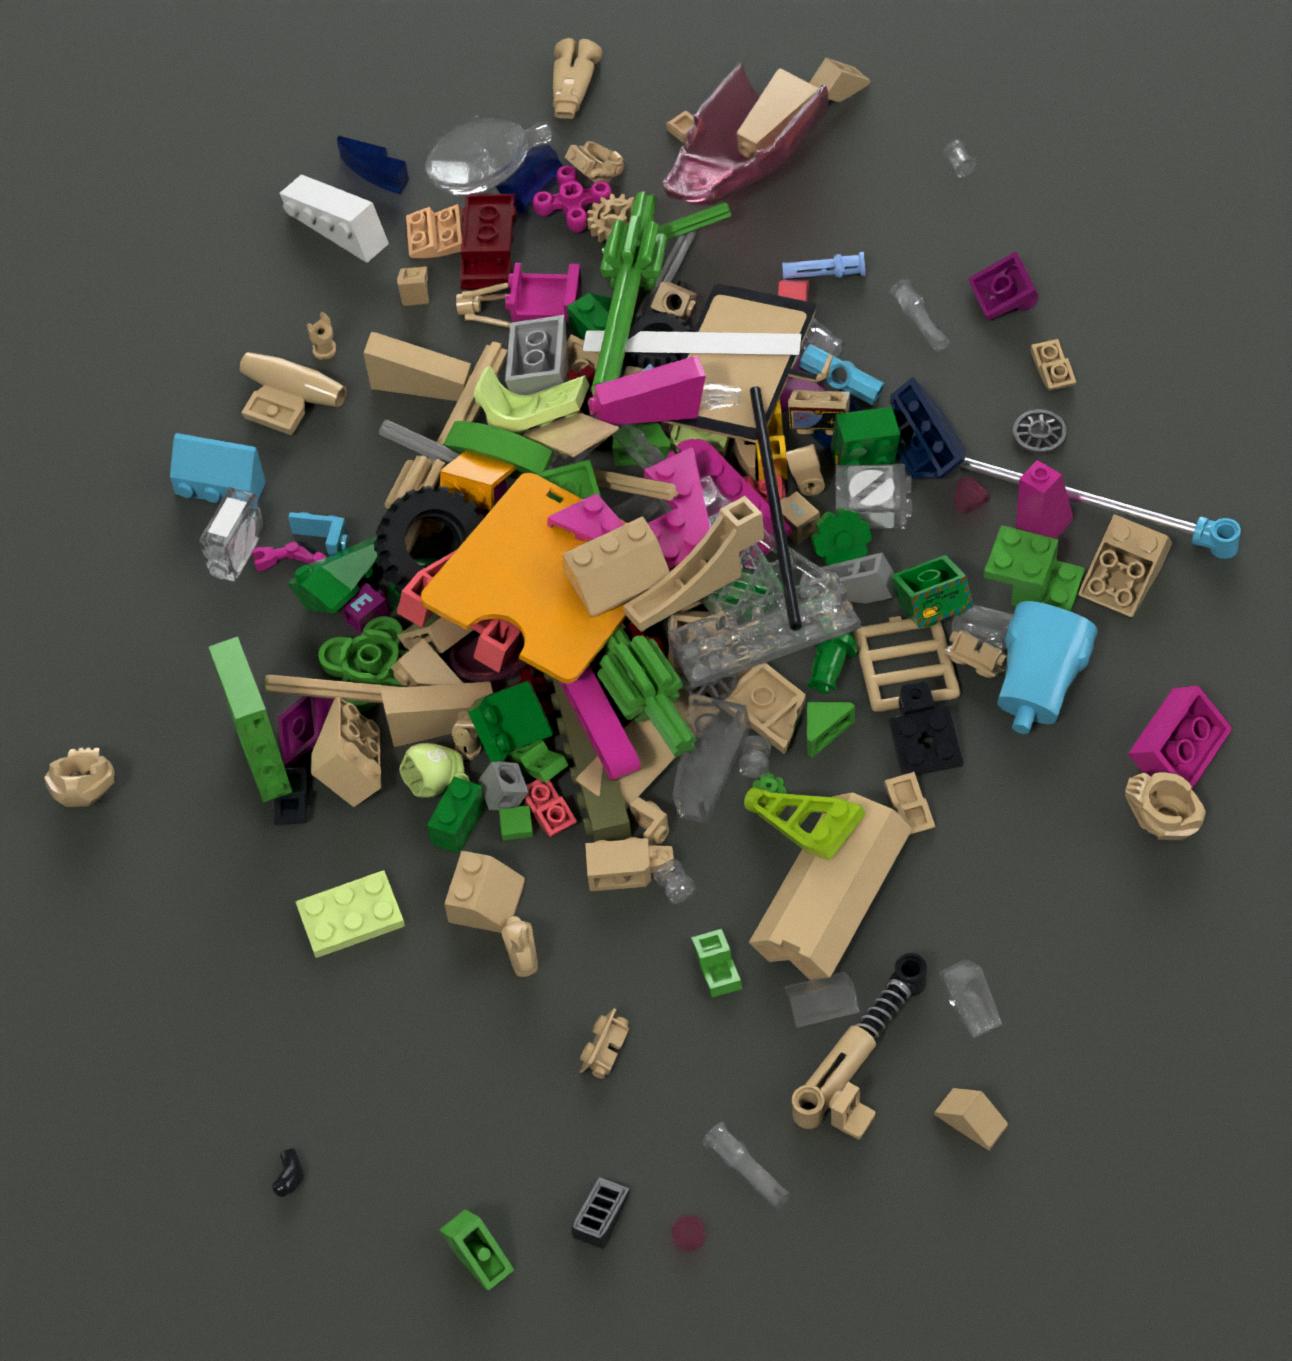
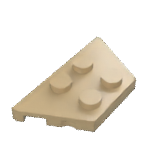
[707,660,806,754]

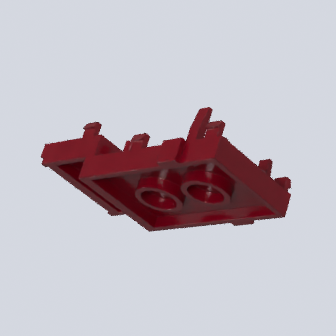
[460,194,517,290]

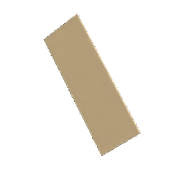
[520,412,619,457]
[575,674,722,810]

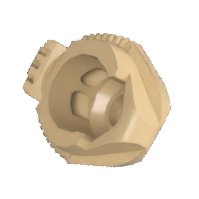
[44,747,115,808]
[1125,772,1206,840]

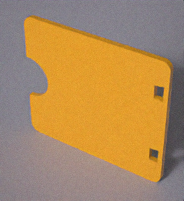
[421,473,635,683]

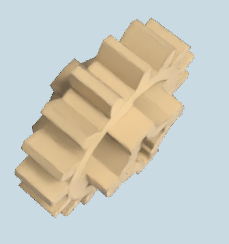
[587,194,635,242]

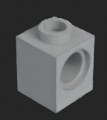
[478,761,529,810]

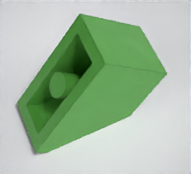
[439,1209,514,1291]

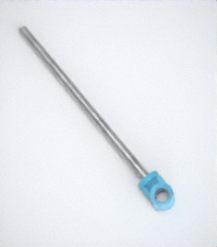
[960,458,1241,559]

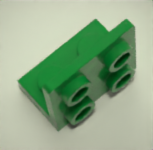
[468,680,553,762]

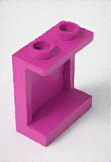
[505,263,582,323]

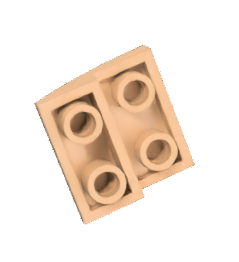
[406,204,463,258]

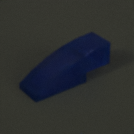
[337,136,409,194]

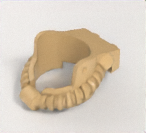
[565,141,624,183]

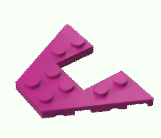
[547,447,710,572]

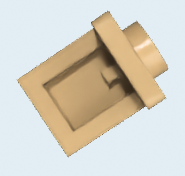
[630,796,669,846]
[829,1082,876,1140]

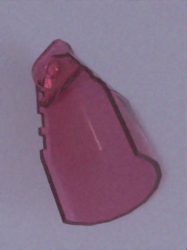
[663,63,829,205]

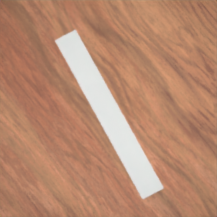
[583,330,801,355]

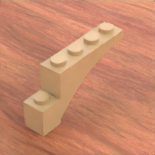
[623,496,764,631]

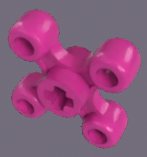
[533,165,612,233]

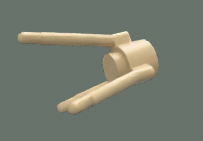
[456,283,510,328]

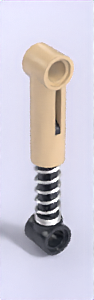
[792,953,927,1129]

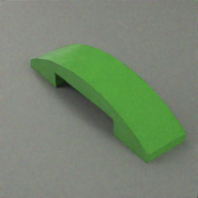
[443,421,554,474]

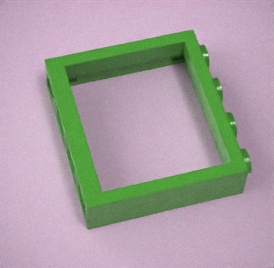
[209,637,292,802]

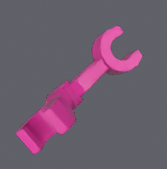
[252,542,327,571]

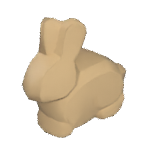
[501,916,538,977]

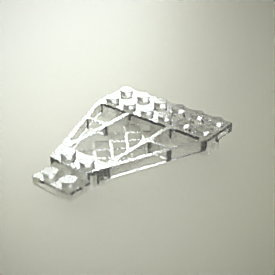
[656,475,860,689]

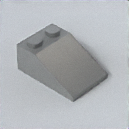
[505,315,569,395]

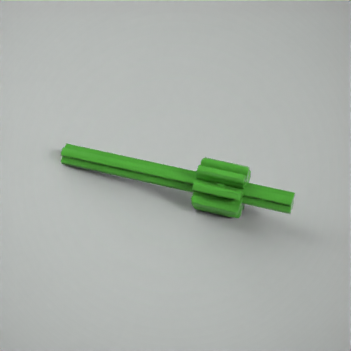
[591,191,667,394]
[598,625,697,757]

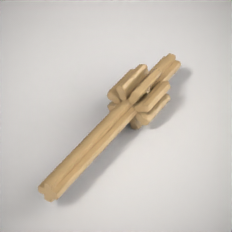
[385,342,508,554]

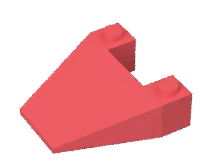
[397,550,521,673]

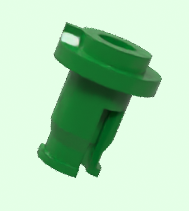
[807,626,858,694]

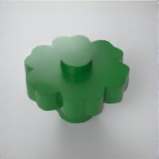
[811,507,872,565]

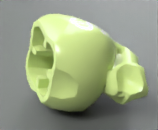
[399,743,470,798]

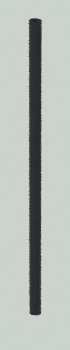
[750,386,802,631]

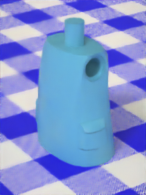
[997,601,1098,734]

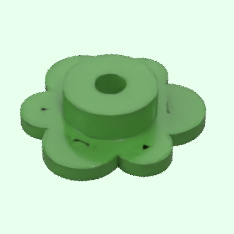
[752,773,787,801]

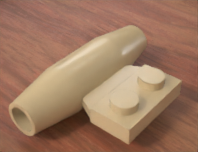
[240,352,347,436]

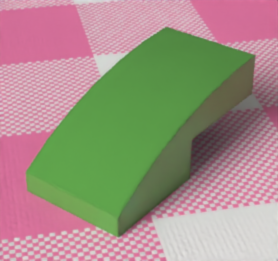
[507,740,568,783]
[691,929,742,998]

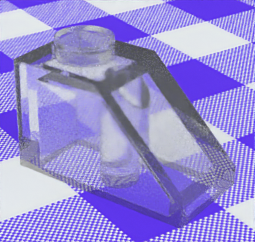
[938,959,1003,1038]

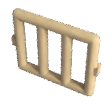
[853,616,961,712]

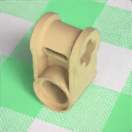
[786,444,825,496]

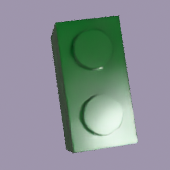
[427,776,485,854]

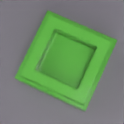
[499,805,533,841]

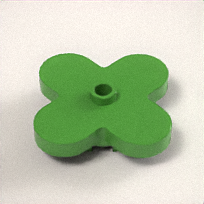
[318,616,408,712]

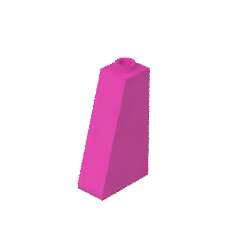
[588,356,706,425]
[1016,460,1073,539]

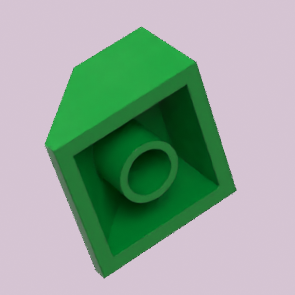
[567,293,635,340]

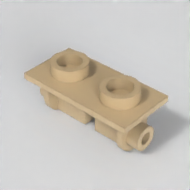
[942,630,1007,678]
[579,1008,629,1079]

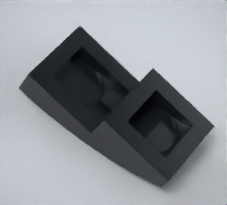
[274,768,309,825]

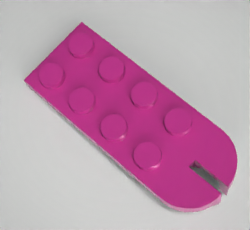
[665,439,793,570]

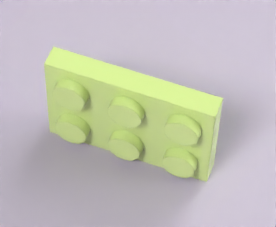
[295,870,405,958]

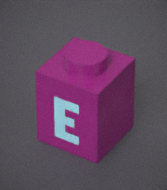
[341,583,390,635]

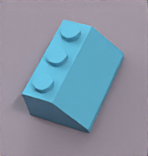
[170,433,266,509]

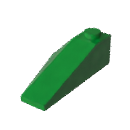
[287,536,378,614]

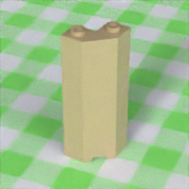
[749,793,912,980]

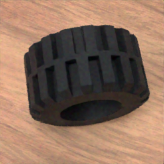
[624,312,692,368]

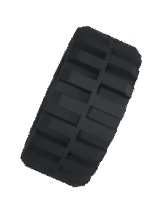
[374,486,485,594]

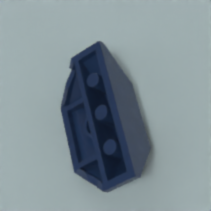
[890,377,966,479]

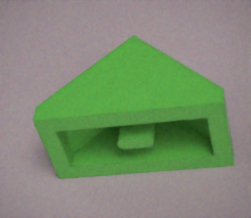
[807,702,855,758]

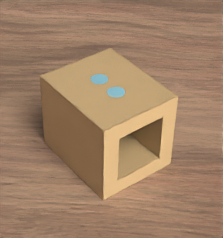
[780,491,820,545]

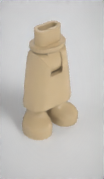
[553,38,602,119]

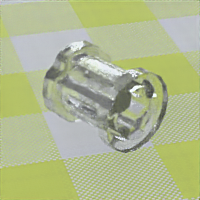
[944,141,976,177]

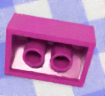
[1128,685,1233,789]

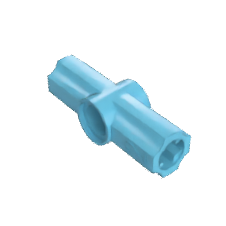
[799,344,885,405]

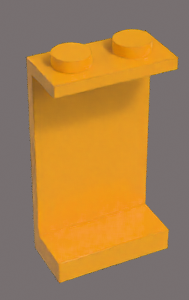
[440,442,542,511]

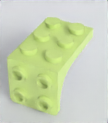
[474,366,589,435]

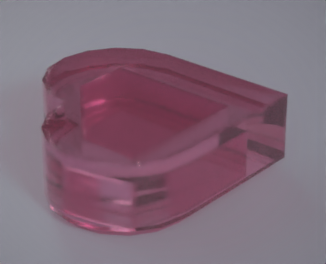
[954,477,990,513]

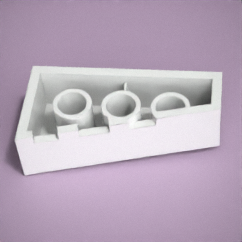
[280,174,389,263]

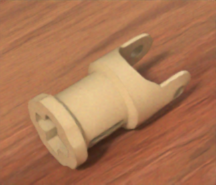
[307,312,336,360]
[452,711,482,761]

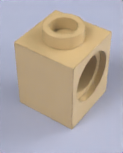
[651,281,697,320]

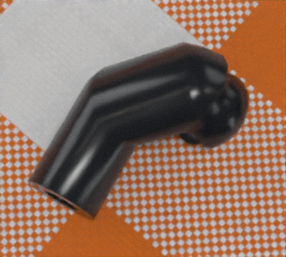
[272,1148,304,1197]

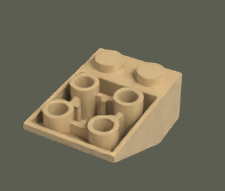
[1078,514,1172,618]
[311,695,381,807]

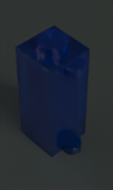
[495,145,563,213]

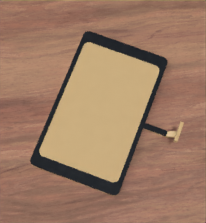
[660,284,833,443]

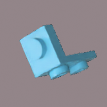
[288,512,350,556]

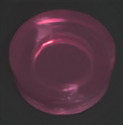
[672,1216,706,1252]

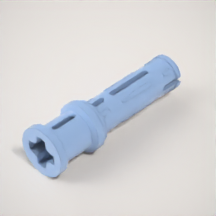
[782,252,866,280]

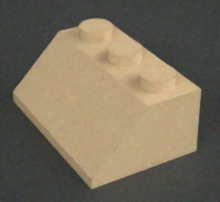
[562,516,670,618]

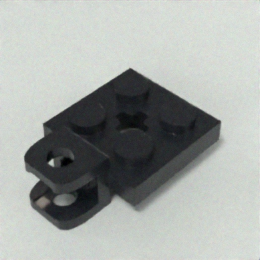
[888,681,963,776]

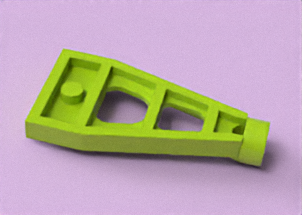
[744,787,866,860]

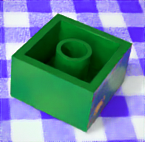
[830,407,900,476]
[891,555,974,628]

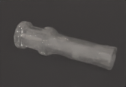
[890,279,950,352]
[703,1122,791,1209]

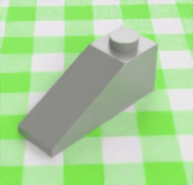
[798,553,895,604]

